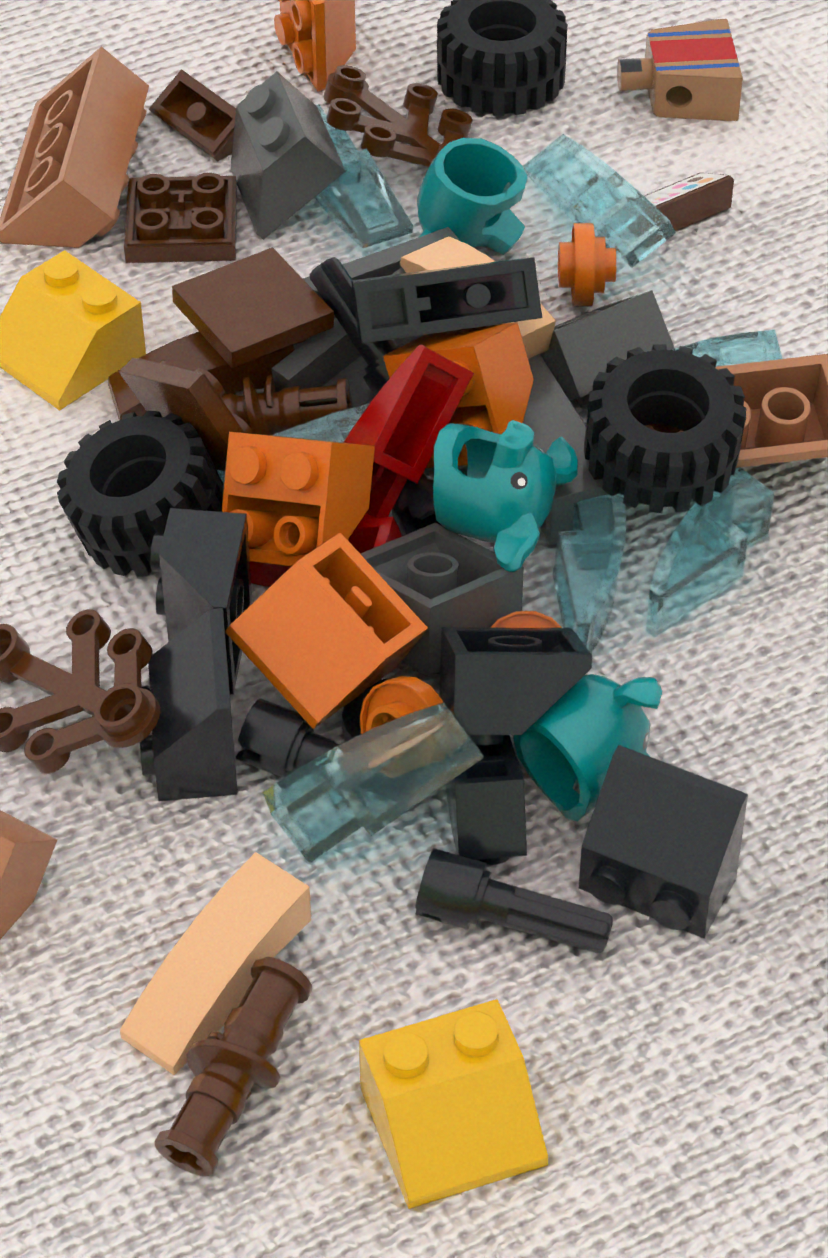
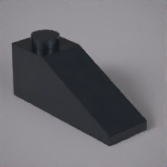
[351,257,542,343]
[442,731,527,865]

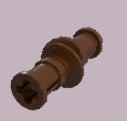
[221,374,354,436]
[154,957,312,1176]

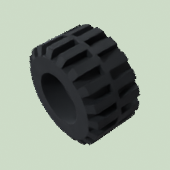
[437,0,568,116]
[584,344,747,513]
[57,411,224,577]

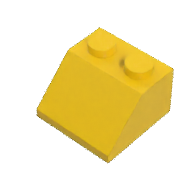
[0,250,146,411]
[359,999,548,1209]

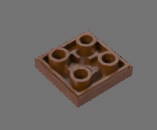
[124,173,237,263]
[172,247,334,368]
[119,357,254,472]

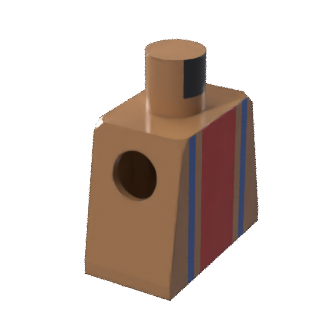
[617,19,743,121]

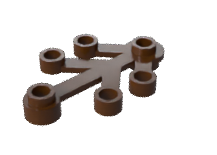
[323,65,473,173]
[0,609,160,774]

